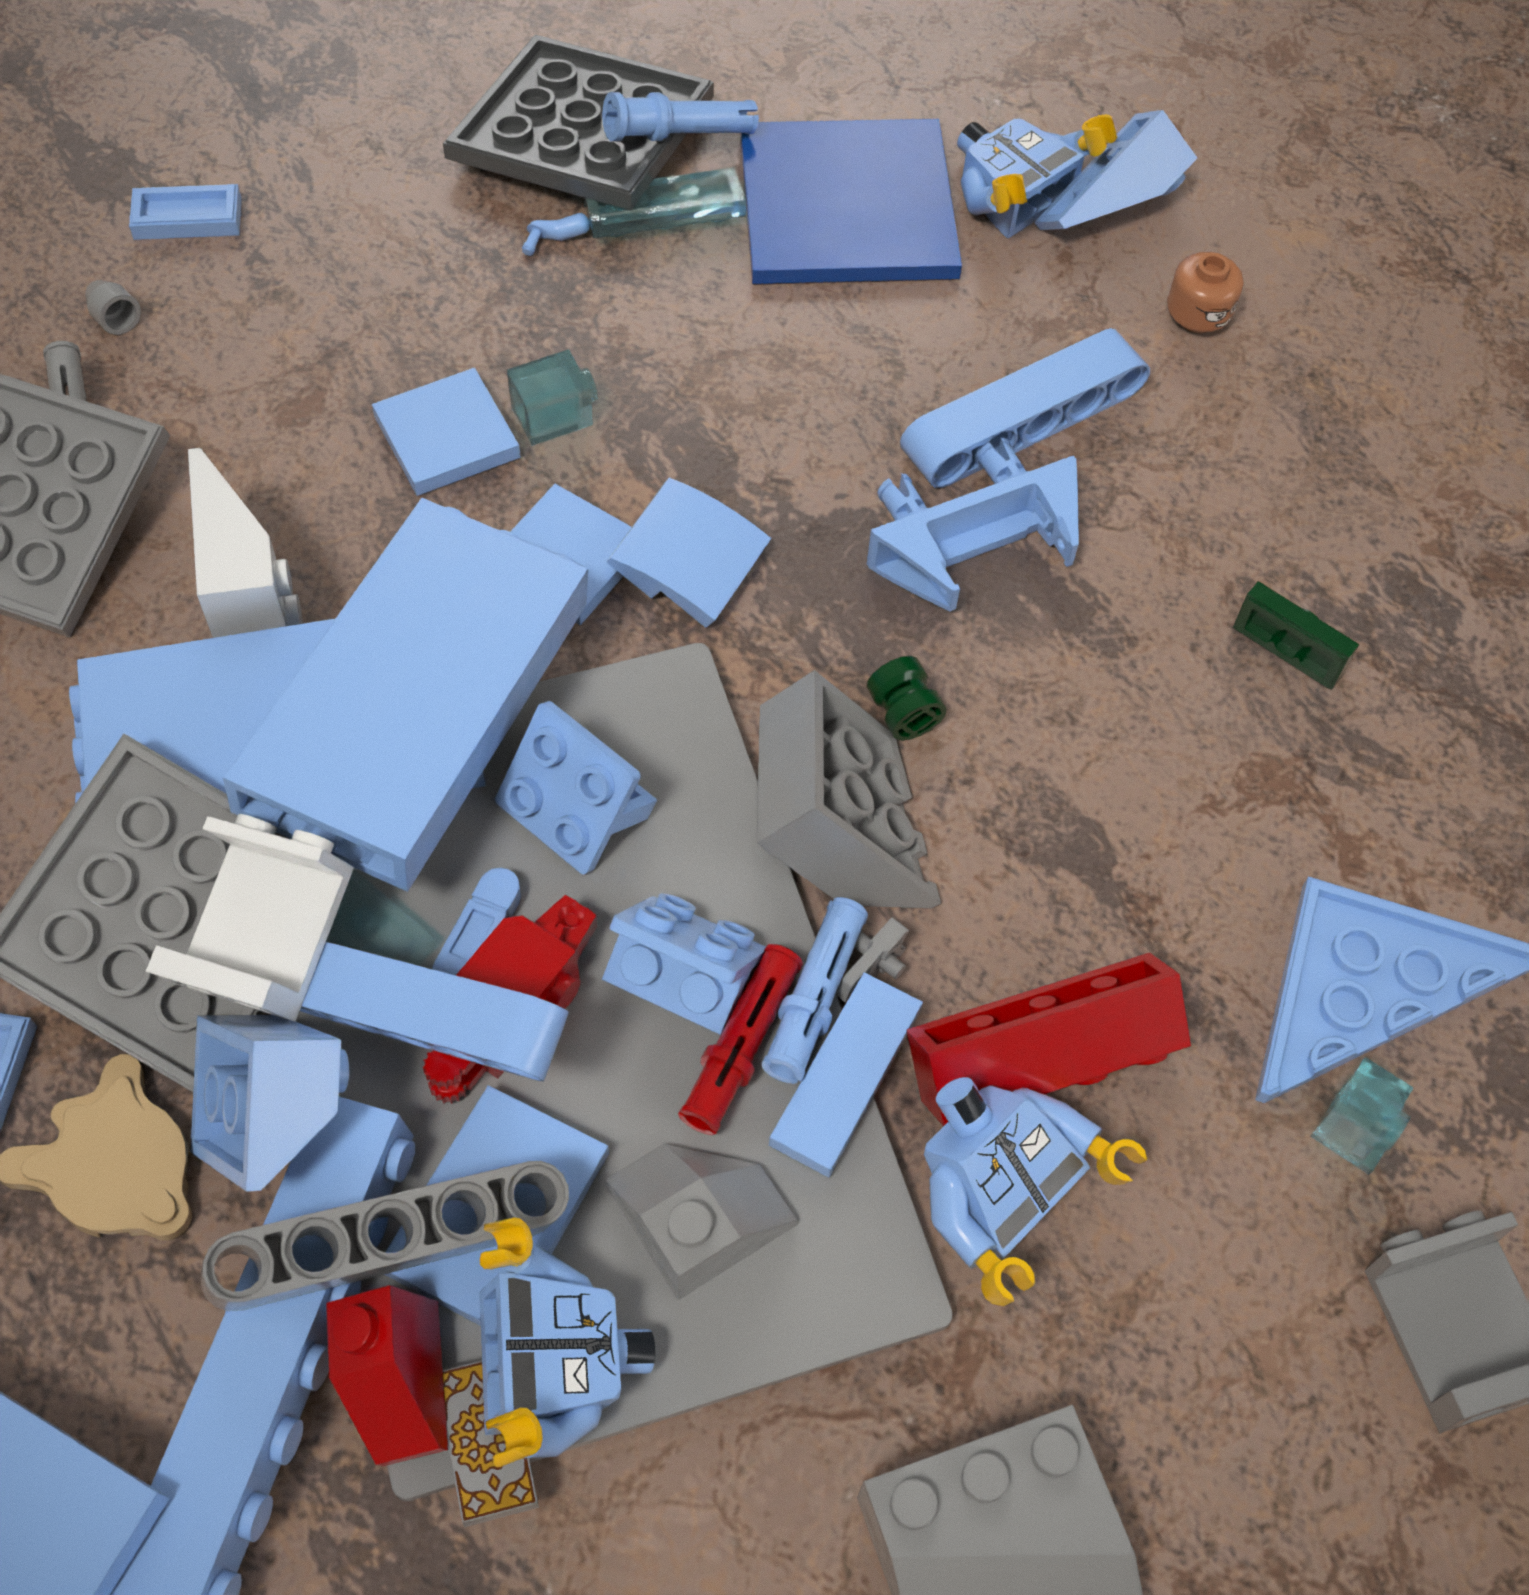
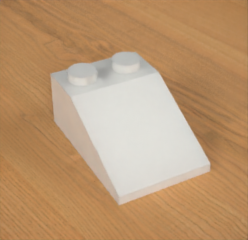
[188,448,303,638]

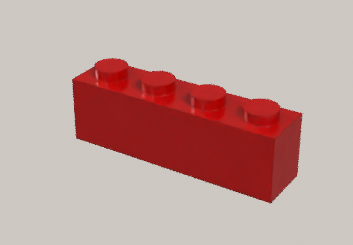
[906,952,1191,1126]

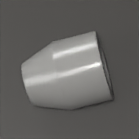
[85,280,141,335]

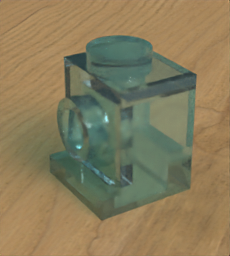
[1310,1057,1413,1175]

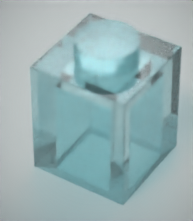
[507,349,598,446]

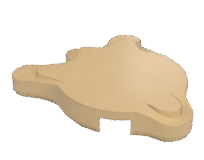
[0,1054,192,1241]

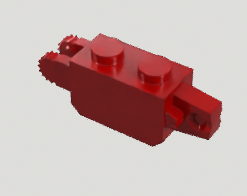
[422,895,597,1104]

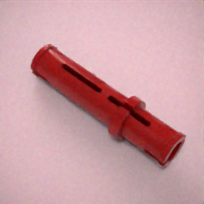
[678,944,803,1135]

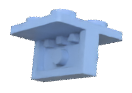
[495,701,657,874]
[602,893,766,1035]

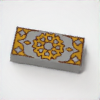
[443,1361,539,1527]

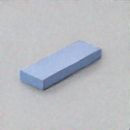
[769,972,923,1178]

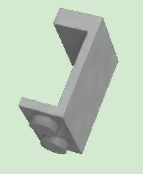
[1365,1210,1529,1434]

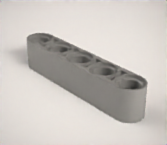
[201,1161,569,1311]

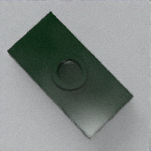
[1233,581,1360,690]

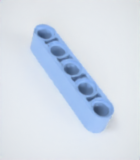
[900,328,1150,488]
[300,942,569,1082]

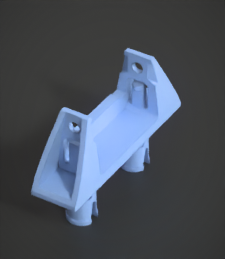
[867,438,1079,612]

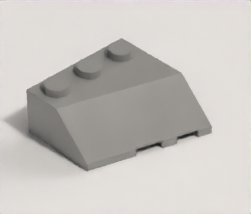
[757,670,941,909]
[857,1405,1143,1595]

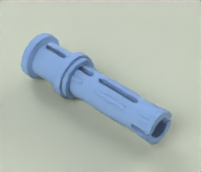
[602,92,759,141]

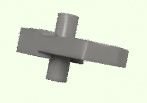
[836,917,909,1003]

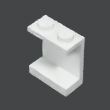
[146,814,354,1022]

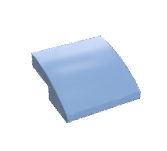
[606,478,771,628]

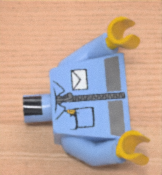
[957,114,1117,239]
[924,1077,1147,1306]
[479,1217,655,1467]

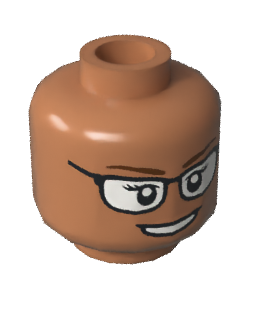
[1167,252,1244,333]

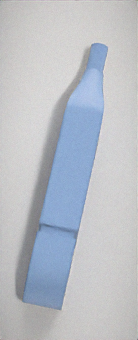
[432,868,521,975]

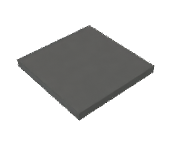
[443,35,714,210]

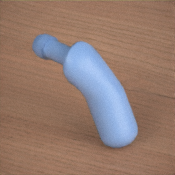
[522,213,590,256]

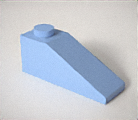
[1034,110,1197,230]

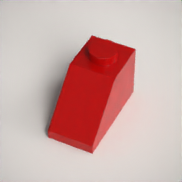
[326,1285,448,1466]

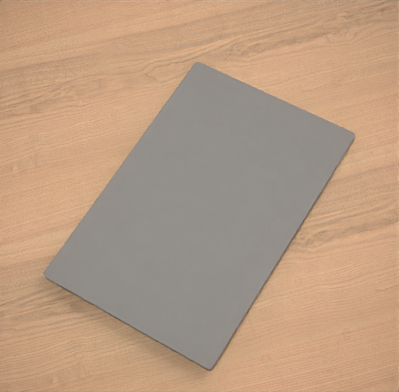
[296,643,953,1501]

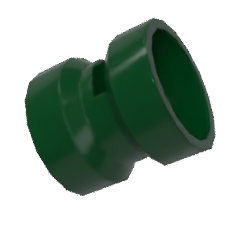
[866,656,947,741]

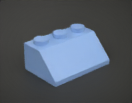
[190,1015,349,1191]

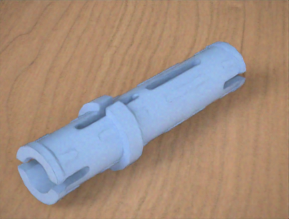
[762,897,868,1084]

